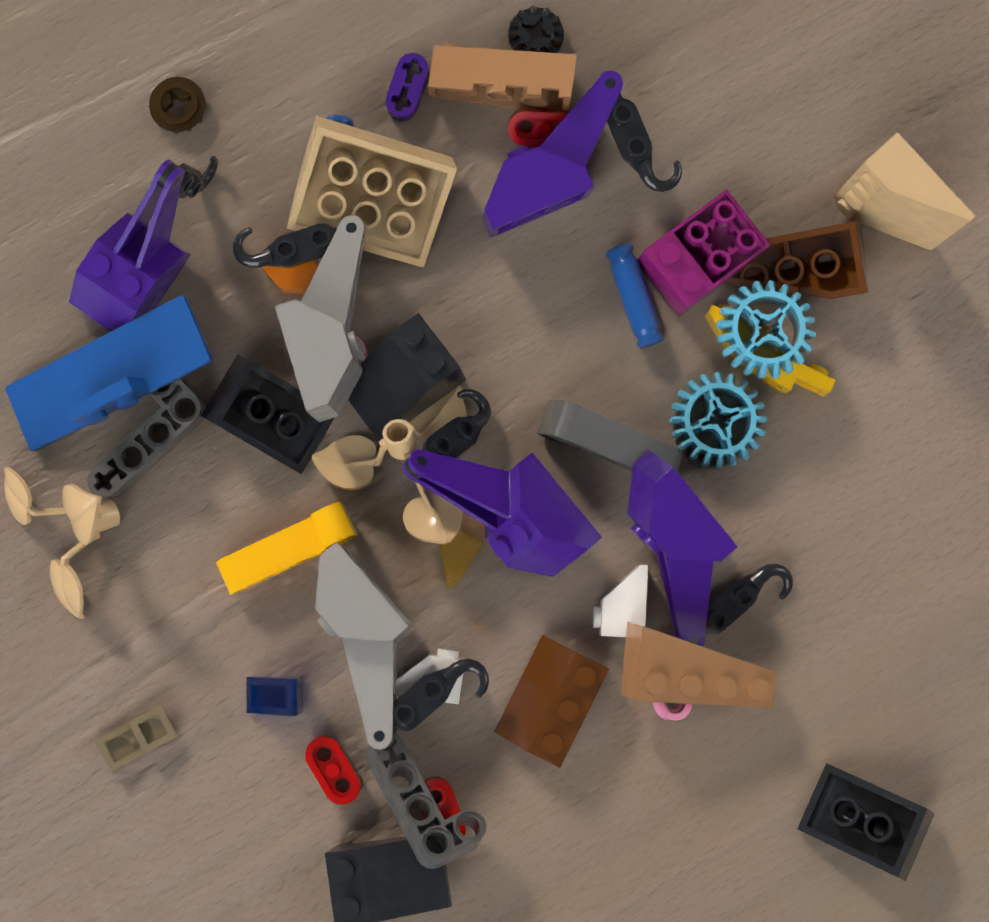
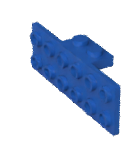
[5,295,213,451]

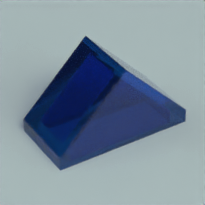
[246,676,303,716]

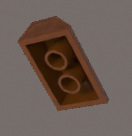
[494,635,609,768]

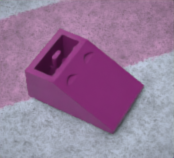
[638,189,771,317]

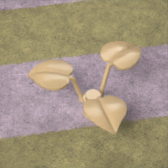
[312,385,468,544]
[4,466,120,619]

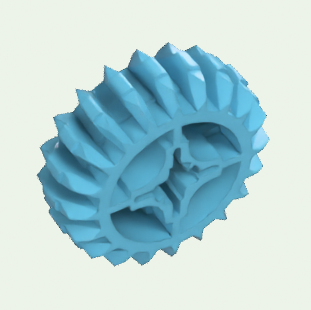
[716,280,816,379]
[669,372,767,469]

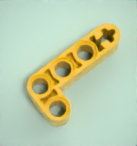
[215,501,358,595]

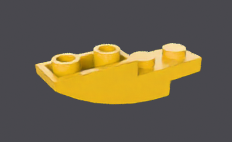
[705,304,836,397]

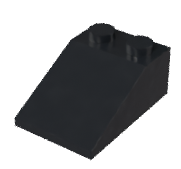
[348,313,466,441]
[202,354,335,474]
[797,763,935,881]
[325,837,452,922]

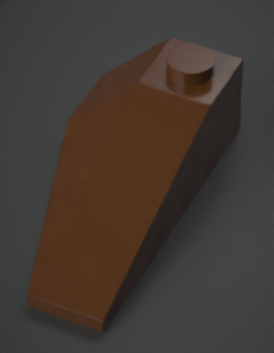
[723,221,868,299]

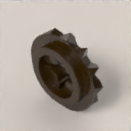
[149,77,207,134]

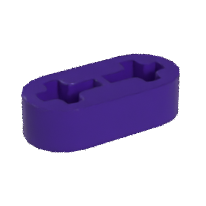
[385,53,429,121]

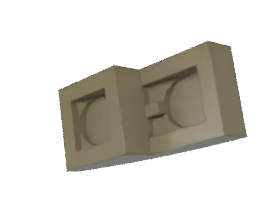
[95,705,178,773]

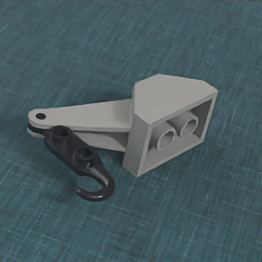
[233,215,367,422]
[315,542,489,749]

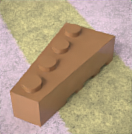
[428,43,577,111]
[621,621,777,709]

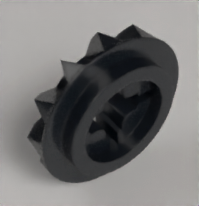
[508,5,564,53]

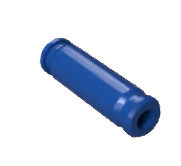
[606,243,665,349]

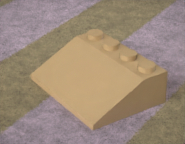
[287,116,457,268]
[834,132,975,251]

